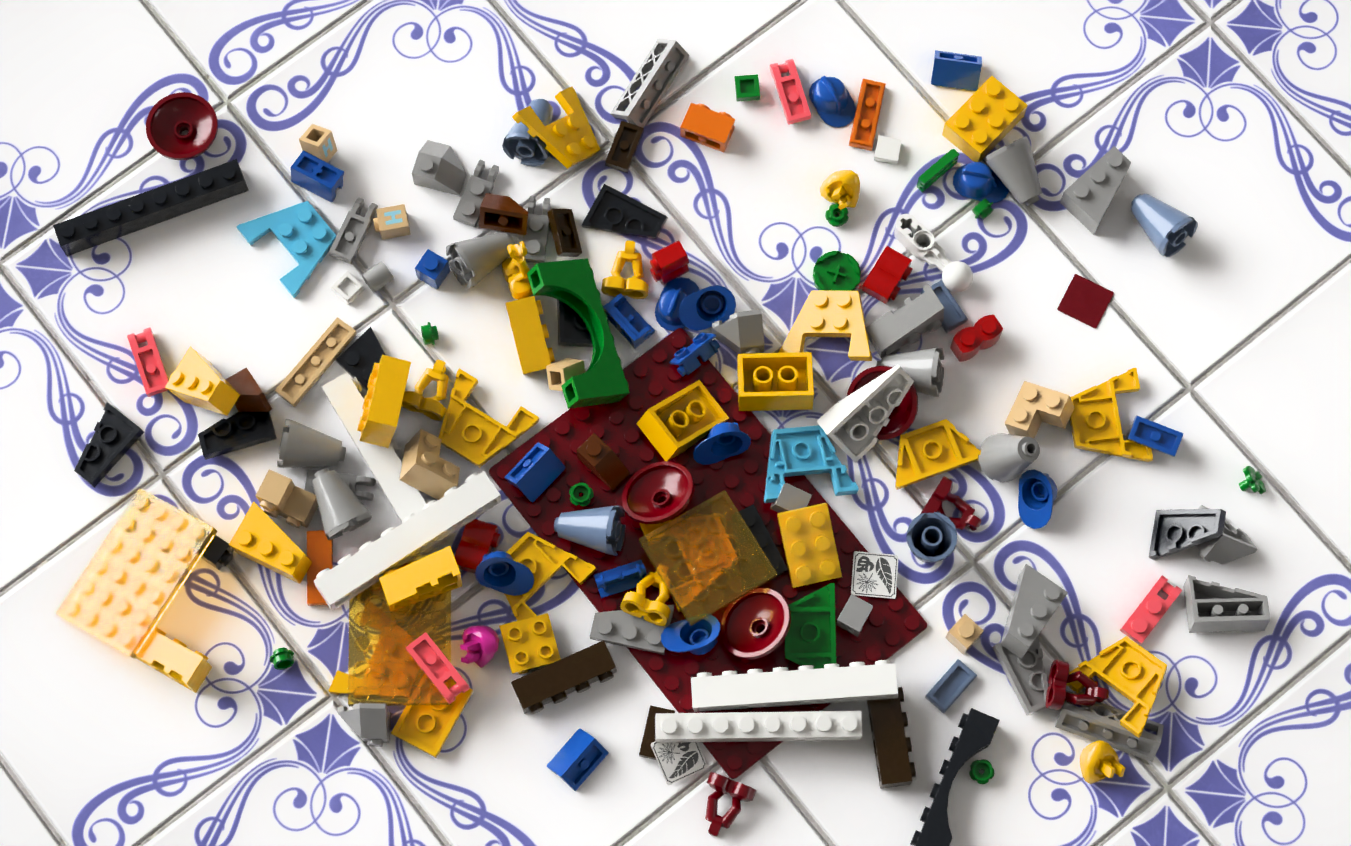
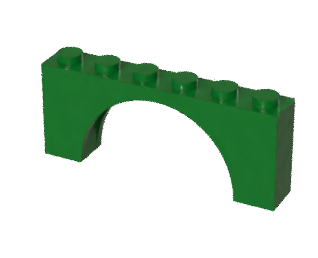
[527,258,630,409]

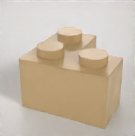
[1004,381,1075,439]
[400,429,460,500]
[255,469,318,528]

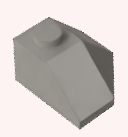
[411,140,467,196]
[712,309,765,354]
[1196,505,1258,564]
[337,703,391,747]

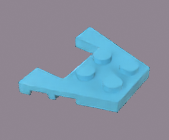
[237,201,337,298]
[764,425,859,503]

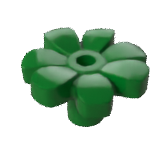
[1239,466,1266,494]

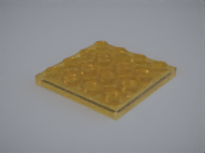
[638,490,777,626]

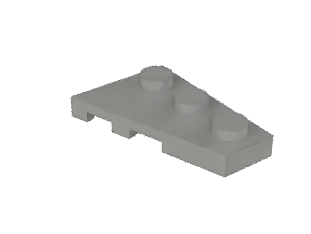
[590,605,674,655]
[992,634,1048,716]

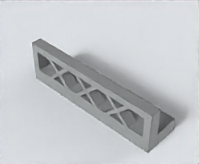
[610,39,690,128]
[1055,691,1164,762]

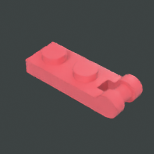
[770,59,811,125]
[127,327,169,397]
[1120,575,1182,645]
[406,632,470,704]

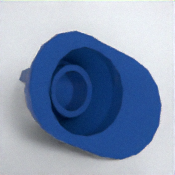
[809,76,856,128]
[953,162,1009,203]
[655,277,700,331]
[678,285,736,331]
[693,422,751,465]
[1018,469,1058,529]
[475,551,534,596]
[661,614,721,655]

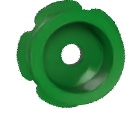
[972,198,994,220]
[825,204,849,227]
[421,322,439,345]
[569,483,593,507]
[270,647,294,670]
[969,759,994,784]

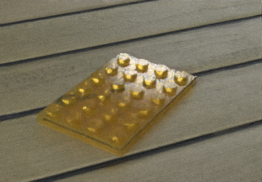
[56,488,218,659]
[348,555,451,707]

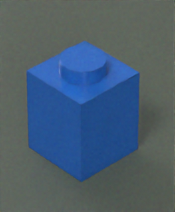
[415,249,451,290]

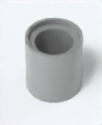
[362,261,394,293]

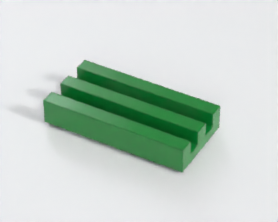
[917,149,959,193]

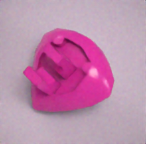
[460,625,499,668]

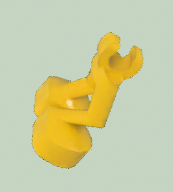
[502,241,533,300]
[601,241,649,299]
[402,360,449,421]
[620,564,671,626]

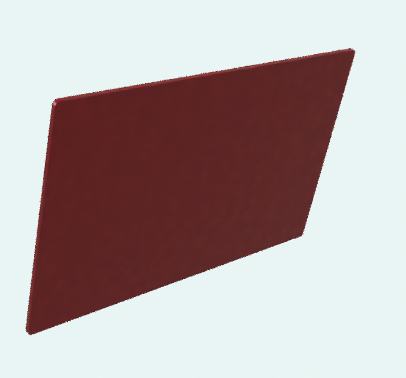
[489,328,927,779]

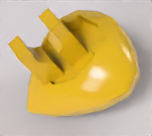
[820,170,860,210]
[1080,740,1125,784]

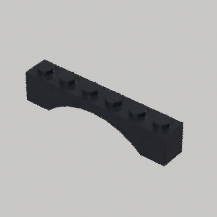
[910,708,1000,846]

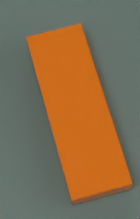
[848,79,886,151]
[307,530,333,606]

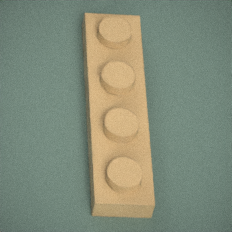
[275,317,357,407]

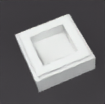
[874,135,902,164]
[331,270,365,305]

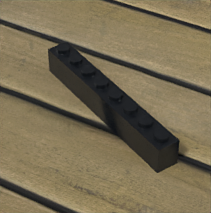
[53,159,249,256]

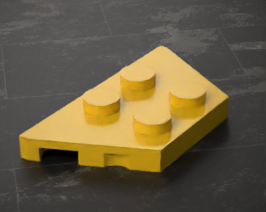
[895,419,981,490]

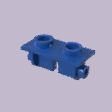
[669,332,720,376]
[594,560,647,599]

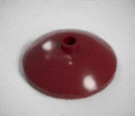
[146,92,218,160]
[847,366,918,440]
[622,461,694,524]
[720,588,791,659]

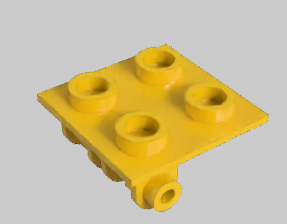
[499,613,561,675]

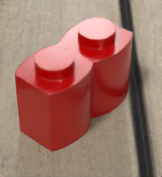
[650,240,689,285]
[862,246,913,305]
[950,315,1003,362]
[454,519,501,574]

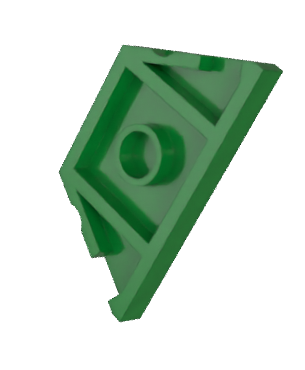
[785,583,836,669]

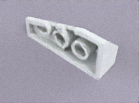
[816,365,914,463]

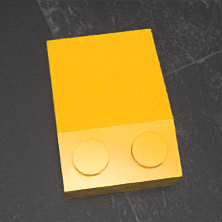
[637,380,729,461]

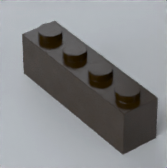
[511,640,617,714]
[867,684,916,789]

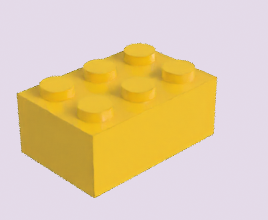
[942,75,1028,162]
[737,352,814,411]
[357,355,411,448]

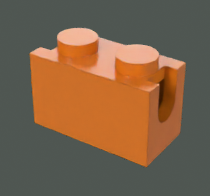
[680,103,735,153]

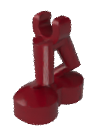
[920,476,981,531]
[1045,660,1109,710]
[705,772,757,836]

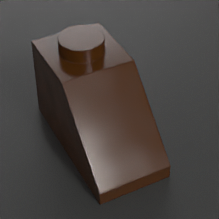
[479,193,529,235]
[225,367,273,412]
[576,433,630,491]

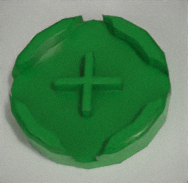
[812,251,861,291]

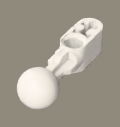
[894,214,973,292]

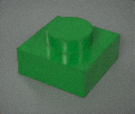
[734,74,760,102]

